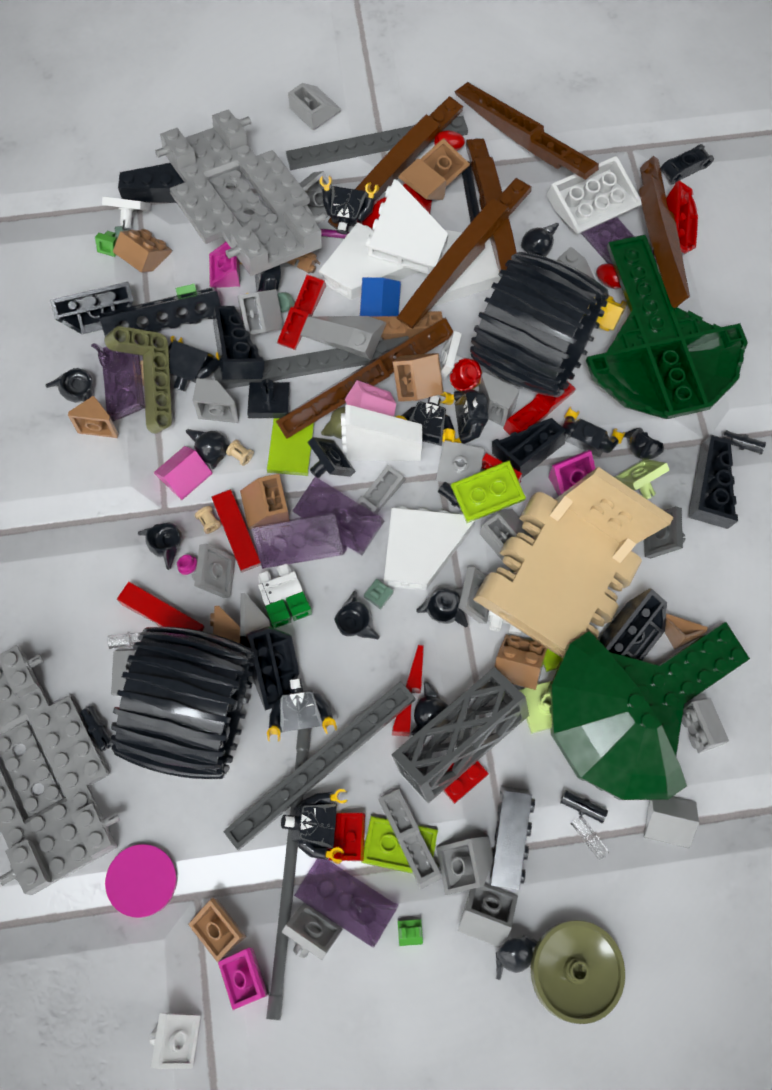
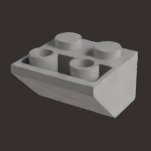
[288,83,341,130]
[237,289,283,335]
[478,372,520,427]
[480,509,533,561]
[682,699,729,753]

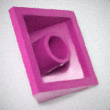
[209,242,240,288]
[154,446,212,500]
[548,450,595,496]
[218,948,269,1010]

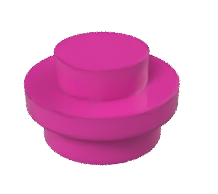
[177,554,197,575]

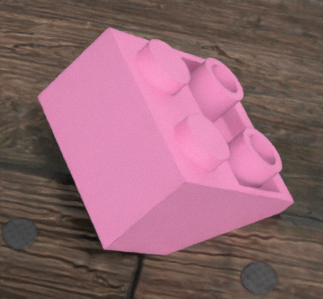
[345,380,396,417]

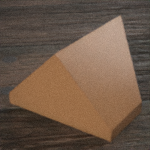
[665,614,708,649]

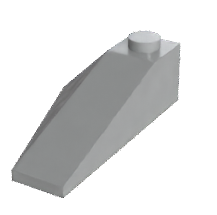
[300,316,386,360]

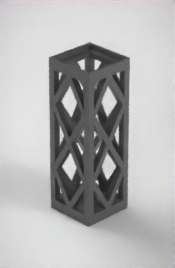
[391,667,529,804]

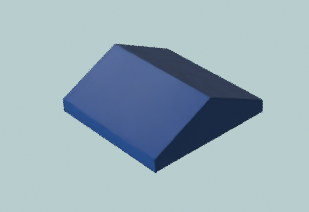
[359,277,401,317]

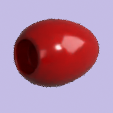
[434,130,465,151]
[596,263,621,289]

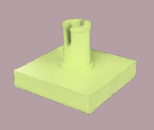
[615,460,669,499]
[520,681,552,734]

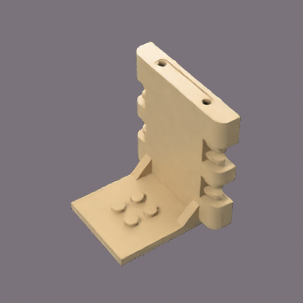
[473,467,673,658]

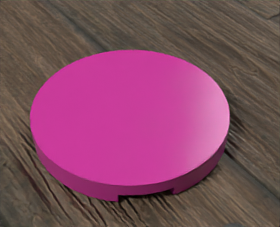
[105,844,177,918]

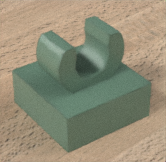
[364,579,394,609]

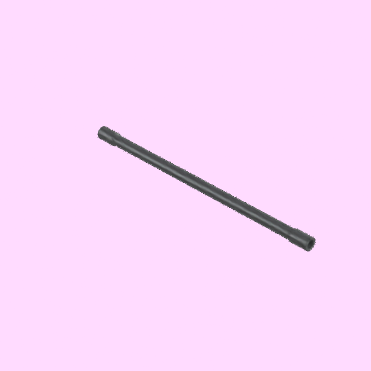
[266,729,311,1020]

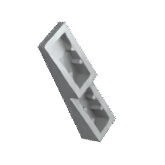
[336,465,406,542]
[378,789,441,889]

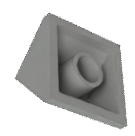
[644,797,699,848]

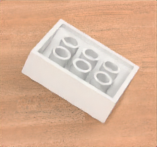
[546,156,642,234]

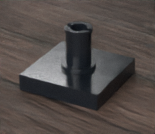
[247,379,290,418]
[307,437,356,478]

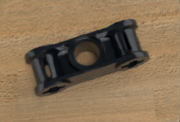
[660,144,714,184]

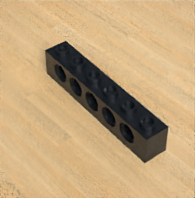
[99,286,221,341]

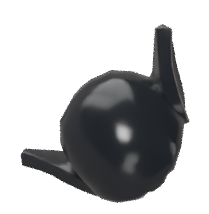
[521,223,559,257]
[45,368,93,403]
[624,428,664,460]
[186,429,230,469]
[138,522,182,570]
[416,587,469,627]
[334,591,380,640]
[411,682,449,736]
[495,935,538,980]

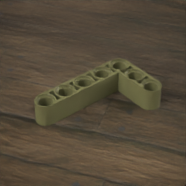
[104,326,172,434]

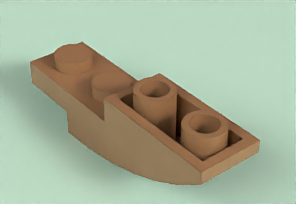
[372,311,443,340]

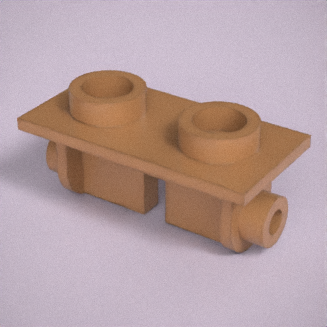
[286,252,321,273]

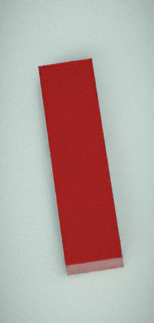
[277,274,326,350]
[503,381,576,435]
[211,489,261,573]
[116,581,205,631]
[392,645,424,737]

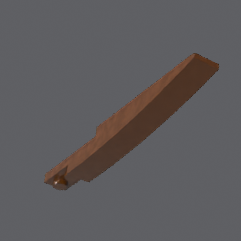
[455,82,599,180]
[328,96,463,229]
[466,138,517,272]
[639,156,690,308]
[397,178,532,329]
[276,317,453,439]

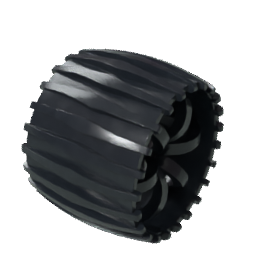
[470,252,609,397]
[111,627,255,779]

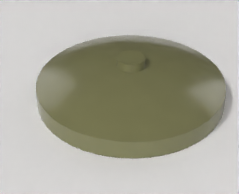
[530,921,625,1024]

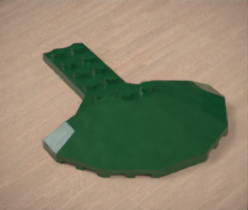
[586,234,748,419]
[549,622,750,800]

